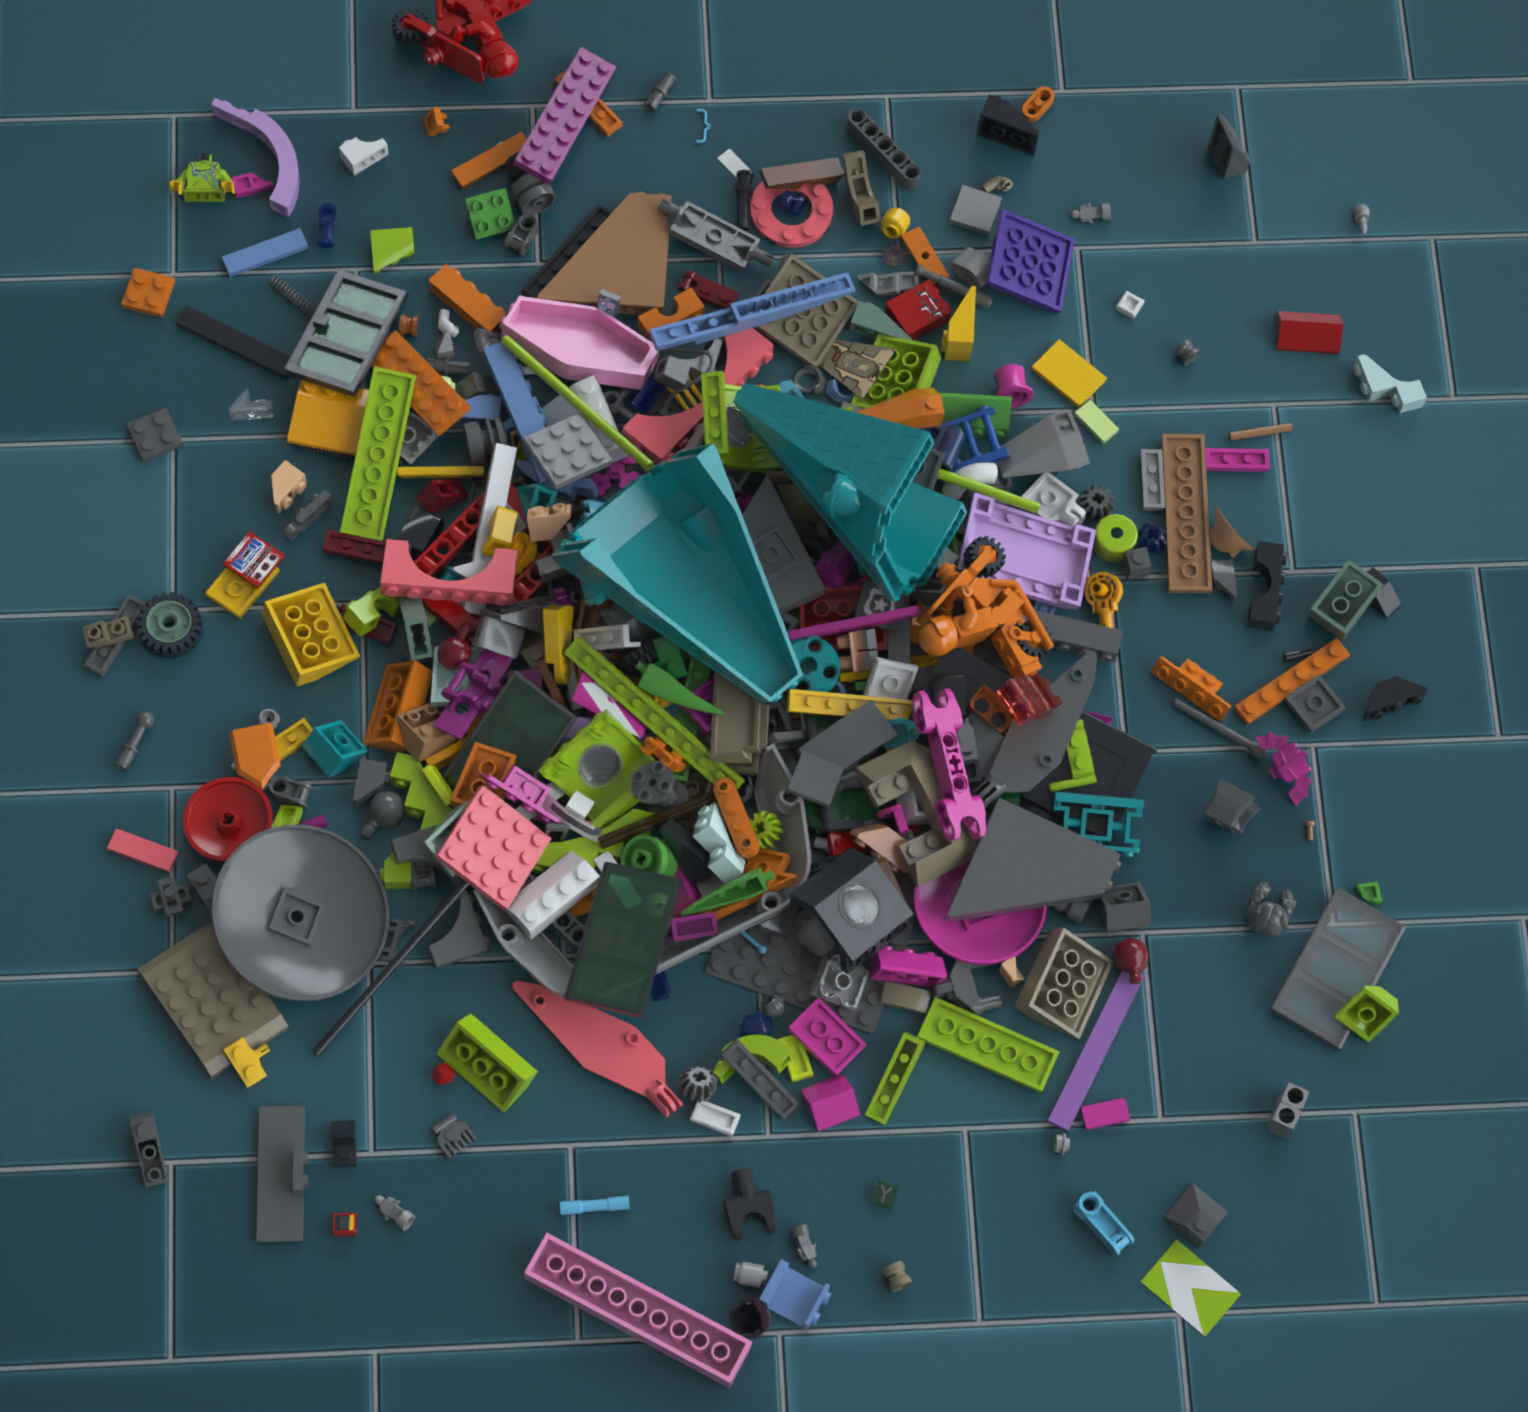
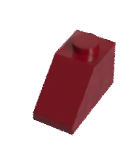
[416,479,469,513]

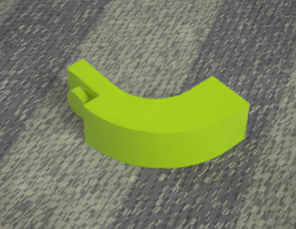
[713,1035,794,1085]

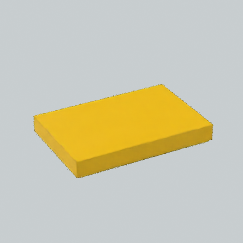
[1031,339,1107,408]
[205,567,280,619]

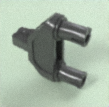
[932,960,1002,1016]

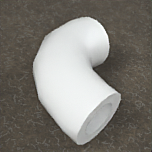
[942,462,998,500]

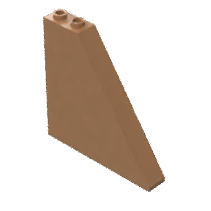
[538,192,671,315]

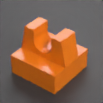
[423,107,450,137]

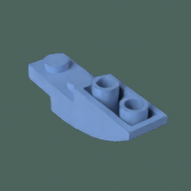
[516,460,599,503]

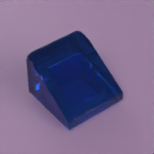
[651,971,670,1001]

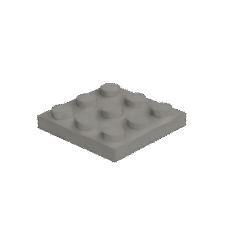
[524,413,612,490]

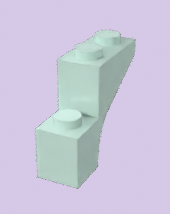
[1353,355,1427,413]
[693,802,745,883]

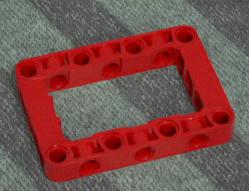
[414,483,564,647]

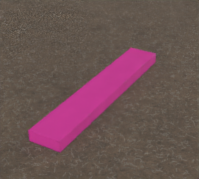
[788,606,921,640]

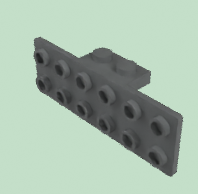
[256,1106,309,1243]

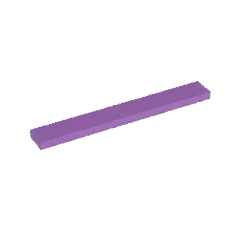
[1047,971,1144,1132]

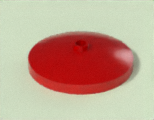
[183,777,273,864]

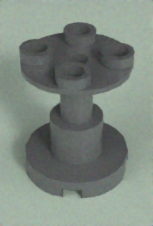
[631,761,691,822]

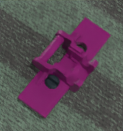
[434,649,513,740]

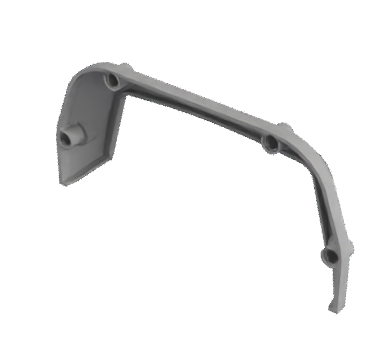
[473,744,811,999]

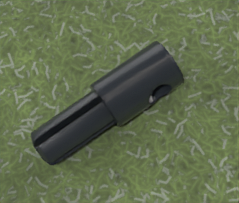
[1283,648,1314,662]

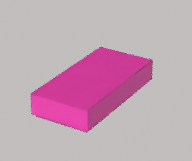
[1080,1098,1130,1131]

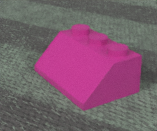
[870,946,947,988]

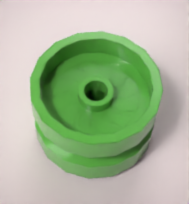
[621,835,679,886]

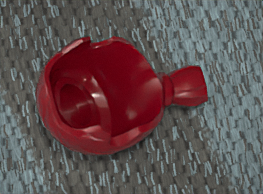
[437,622,472,670]
[1113,938,1148,985]

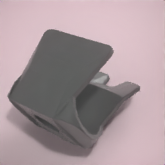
[1202,780,1260,836]

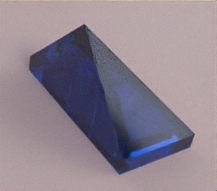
[631,372,667,415]

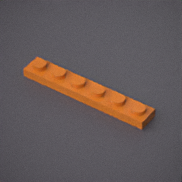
[1234,638,1350,725]

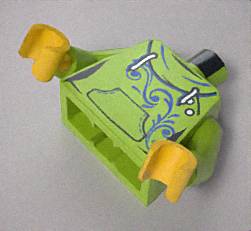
[169,153,235,202]

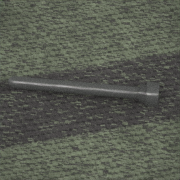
[1172,699,1267,761]

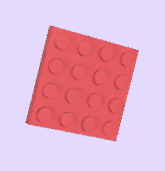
[435,785,551,910]

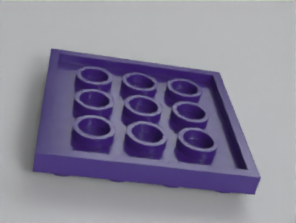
[985,209,1075,314]

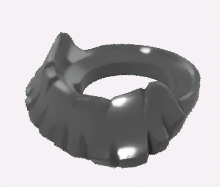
[794,363,826,394]

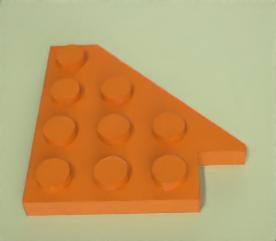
[694,846,798,920]

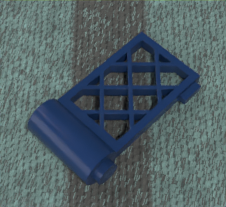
[918,426,965,472]

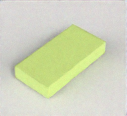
[1074,400,1119,444]

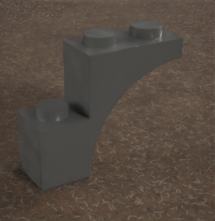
[653,338,722,390]

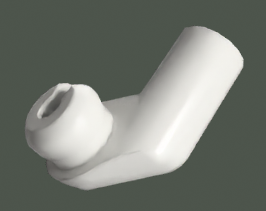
[438,309,459,337]

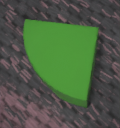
[1355,882,1382,905]

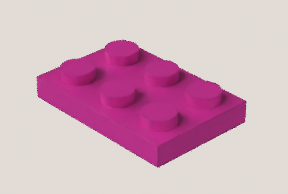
[787,997,867,1077]

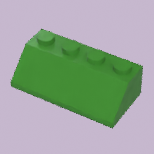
[934,392,1012,440]

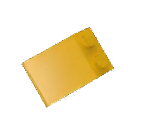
[941,286,976,362]

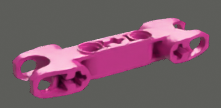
[912,689,986,842]

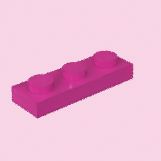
[1205,448,1270,472]

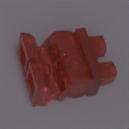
[997,673,1062,726]

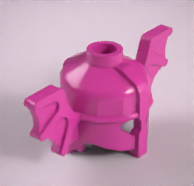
[1256,732,1313,805]

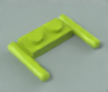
[1048,719,1097,792]

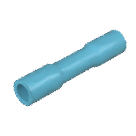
[560,1196,630,1215]

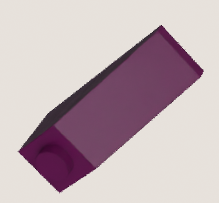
[815,541,856,589]

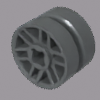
[511,174,556,215]

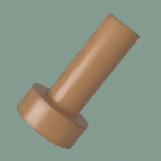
[1305,821,1315,841]

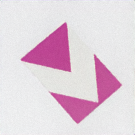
[572,671,646,739]

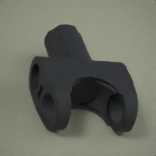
[724,1168,775,1240]

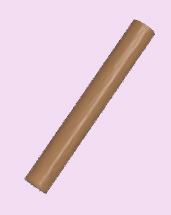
[1229,423,1292,441]

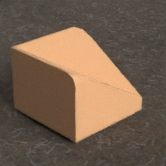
[999,957,1024,988]

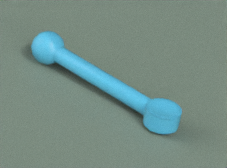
[741,931,767,954]

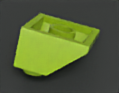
[1334,985,1399,1042]

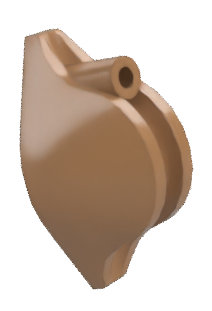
[1210,508,1255,558]

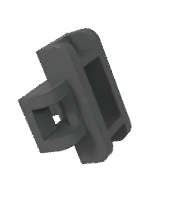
[150,876,192,917]

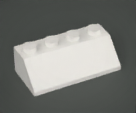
[505,851,600,940]

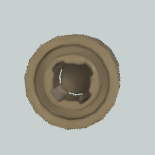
[882,1261,912,1292]

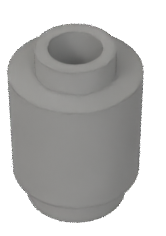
[733,1261,768,1288]

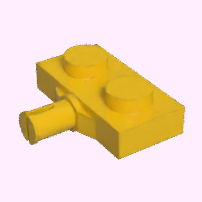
[223,1037,270,1088]

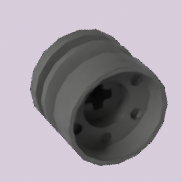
[463,417,508,466]

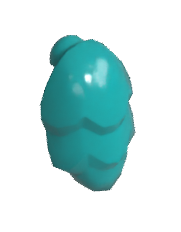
[883,718,919,750]

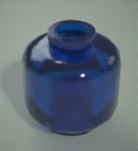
[739,1012,774,1037]

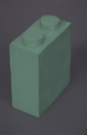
[399,597,433,661]

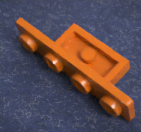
[1151,656,1231,722]

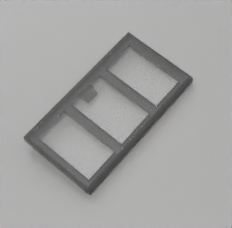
[1270,887,1406,1051]

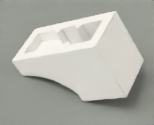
[339,137,389,175]

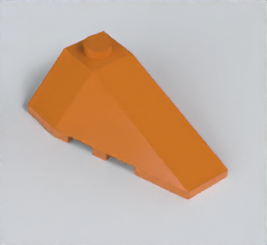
[857,388,944,428]

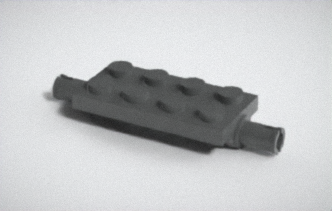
[657,198,774,272]

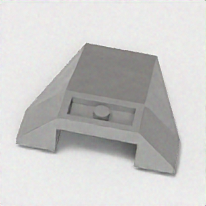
[997,409,1090,478]

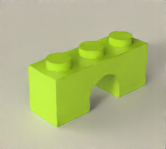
[343,586,404,637]

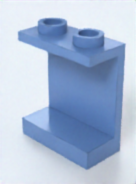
[760,1259,831,1330]

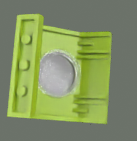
[701,371,782,473]
[538,709,657,829]

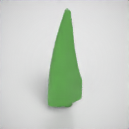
[636,661,725,715]
[680,867,775,916]

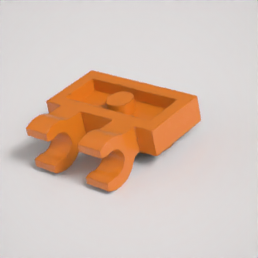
[640,736,688,772]

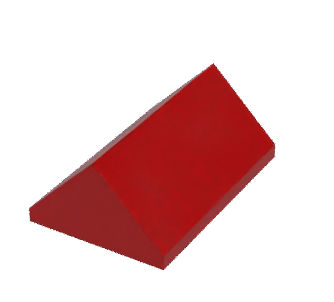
[1277,311,1344,354]

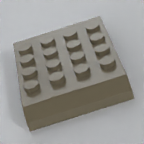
[137,921,289,1079]

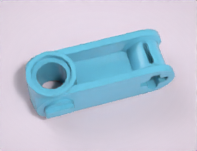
[1073,1191,1135,1256]

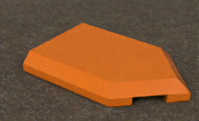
[229,723,281,790]

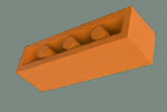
[428,264,507,341]

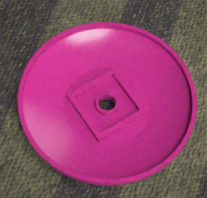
[914,839,1047,965]

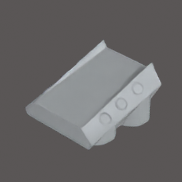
[400,411,438,464]
[809,954,870,1011]

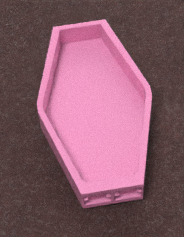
[500,296,659,390]

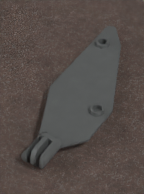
[970,651,1097,808]

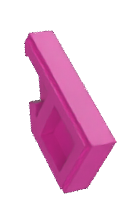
[231,173,274,199]

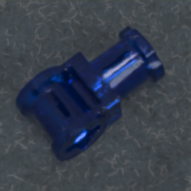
[316,203,338,248]

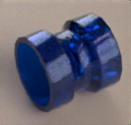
[779,190,806,217]

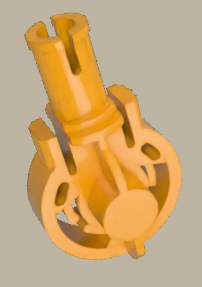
[508,532,540,576]
[1085,572,1123,628]

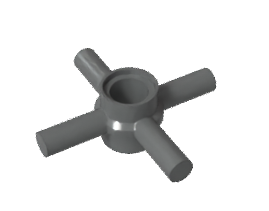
[603,387,636,421]

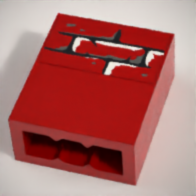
[885,280,951,341]

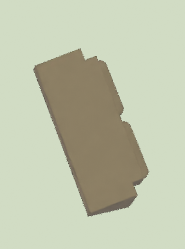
[710,671,769,763]

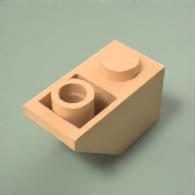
[271,460,307,514]
[527,503,571,542]

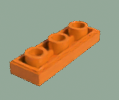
[901,227,949,286]

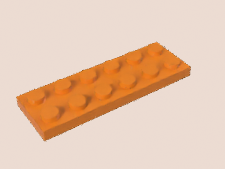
[371,330,472,436]

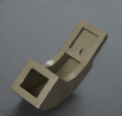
[843,150,881,226]

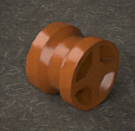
[399,314,419,337]

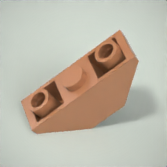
[849,823,908,873]

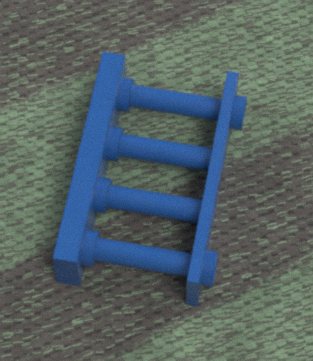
[928,405,1011,483]

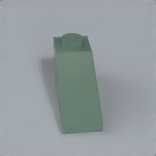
[850,301,912,340]

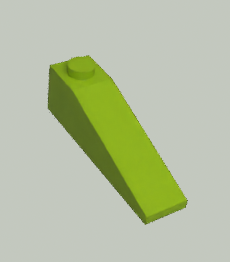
[865,1032,926,1125]

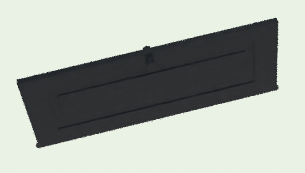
[908,647,1157,838]

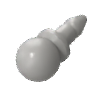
[1353,204,1370,235]

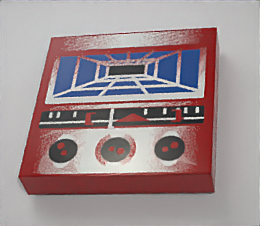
[223,531,285,589]

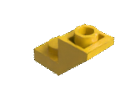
[481,505,517,557]

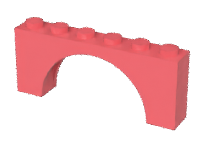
[380,539,517,606]

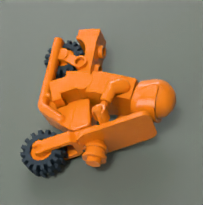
[917,536,1054,683]

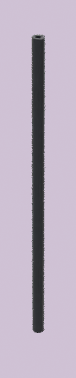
[312,879,470,1056]

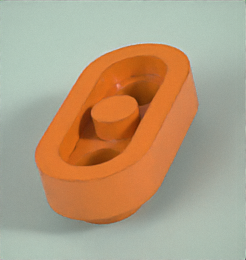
[1021,86,1055,122]

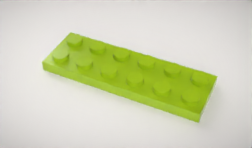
[917,997,1059,1093]

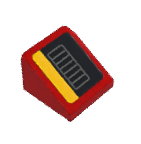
[333,1213,357,1237]

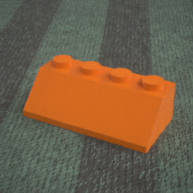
[363,660,433,753]

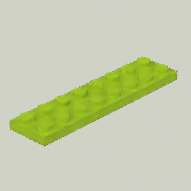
[340,366,416,541]

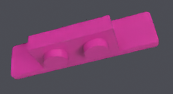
[481,765,561,824]

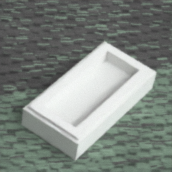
[690,1100,741,1137]

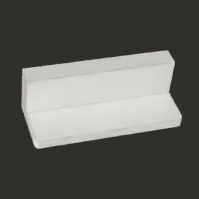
[573,625,641,651]

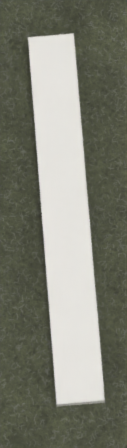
[463,443,517,616]

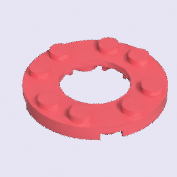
[750,181,833,248]

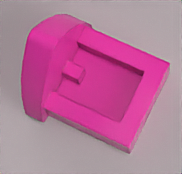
[877,804,909,837]

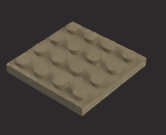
[755,254,859,367]

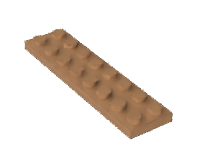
[1161,434,1212,594]

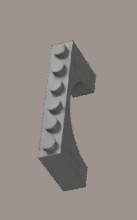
[390,824,490,970]

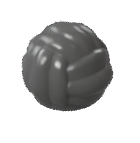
[761,994,784,1018]

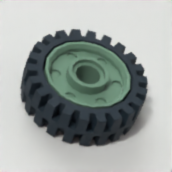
[136,592,203,659]

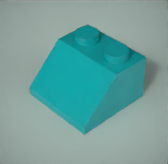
[301,720,369,777]

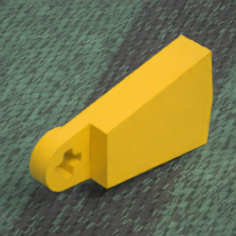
[543,605,574,685]

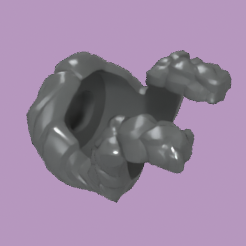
[1245,882,1297,938]

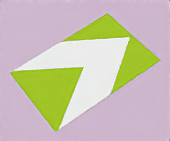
[1141,1240,1241,1336]

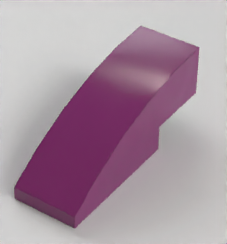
[646,912,718,943]

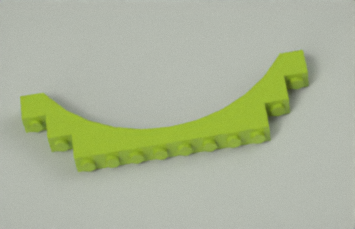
[390,752,654,874]

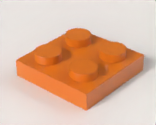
[121,268,175,318]

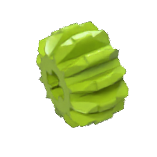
[749,811,784,849]

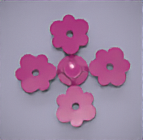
[590,443,643,496]

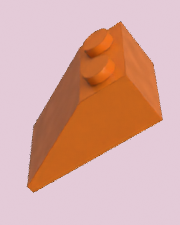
[450,742,517,809]

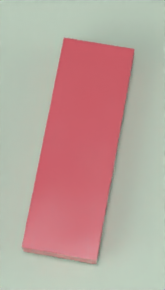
[107,829,179,873]

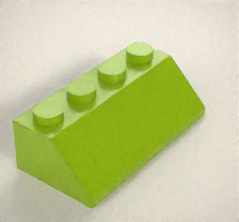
[437,1014,538,1112]

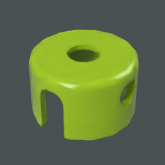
[1093,514,1138,563]

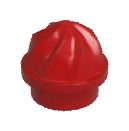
[432,1061,456,1085]

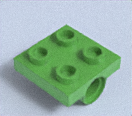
[465,188,515,240]

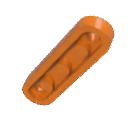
[713,778,760,858]

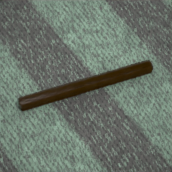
[598,791,718,849]

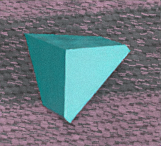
[516,483,558,524]

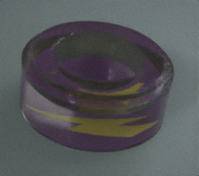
[882,245,904,267]

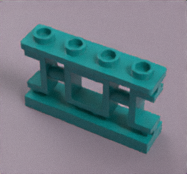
[1053,792,1144,857]

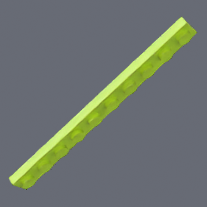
[564,636,745,790]

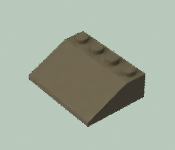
[1014,928,1114,1040]

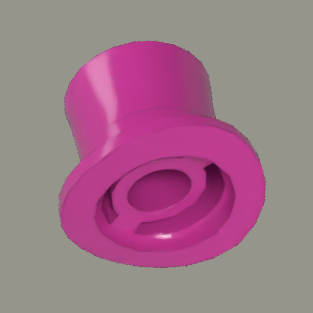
[993,364,1034,409]

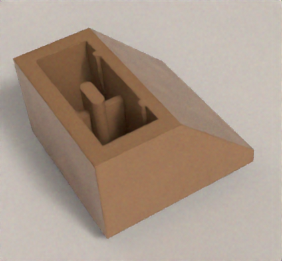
[397,703,456,762]

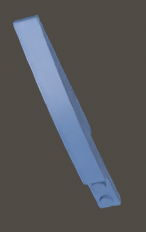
[649,272,855,351]

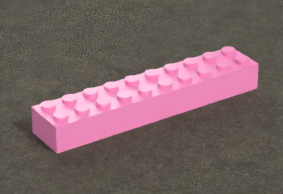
[524,1233,752,1388]

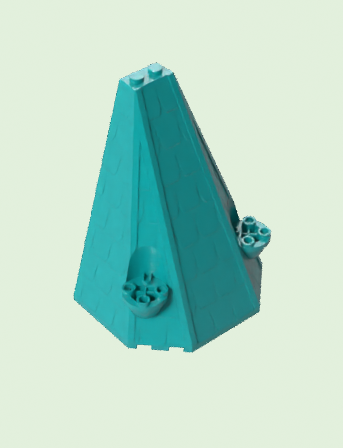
[733,383,967,602]
[551,443,803,703]

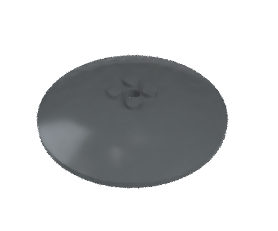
[211,825,389,1002]

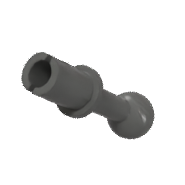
[115,711,154,771]

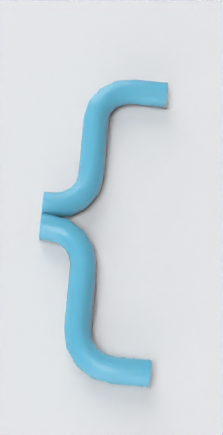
[696,109,710,143]

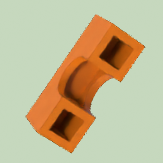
[638,288,705,341]

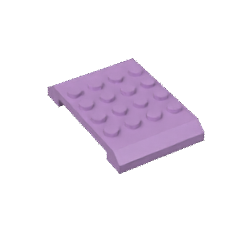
[956,493,1096,610]

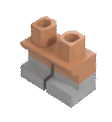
[837,626,878,672]

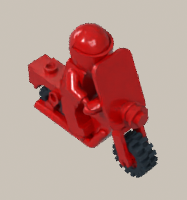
[391,0,531,83]

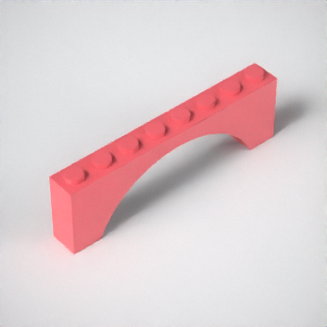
[623,328,773,465]

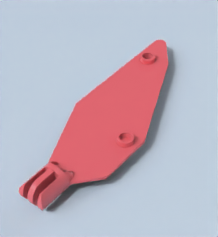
[512,981,683,1118]

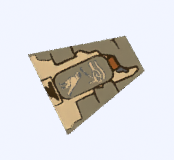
[819,340,896,399]

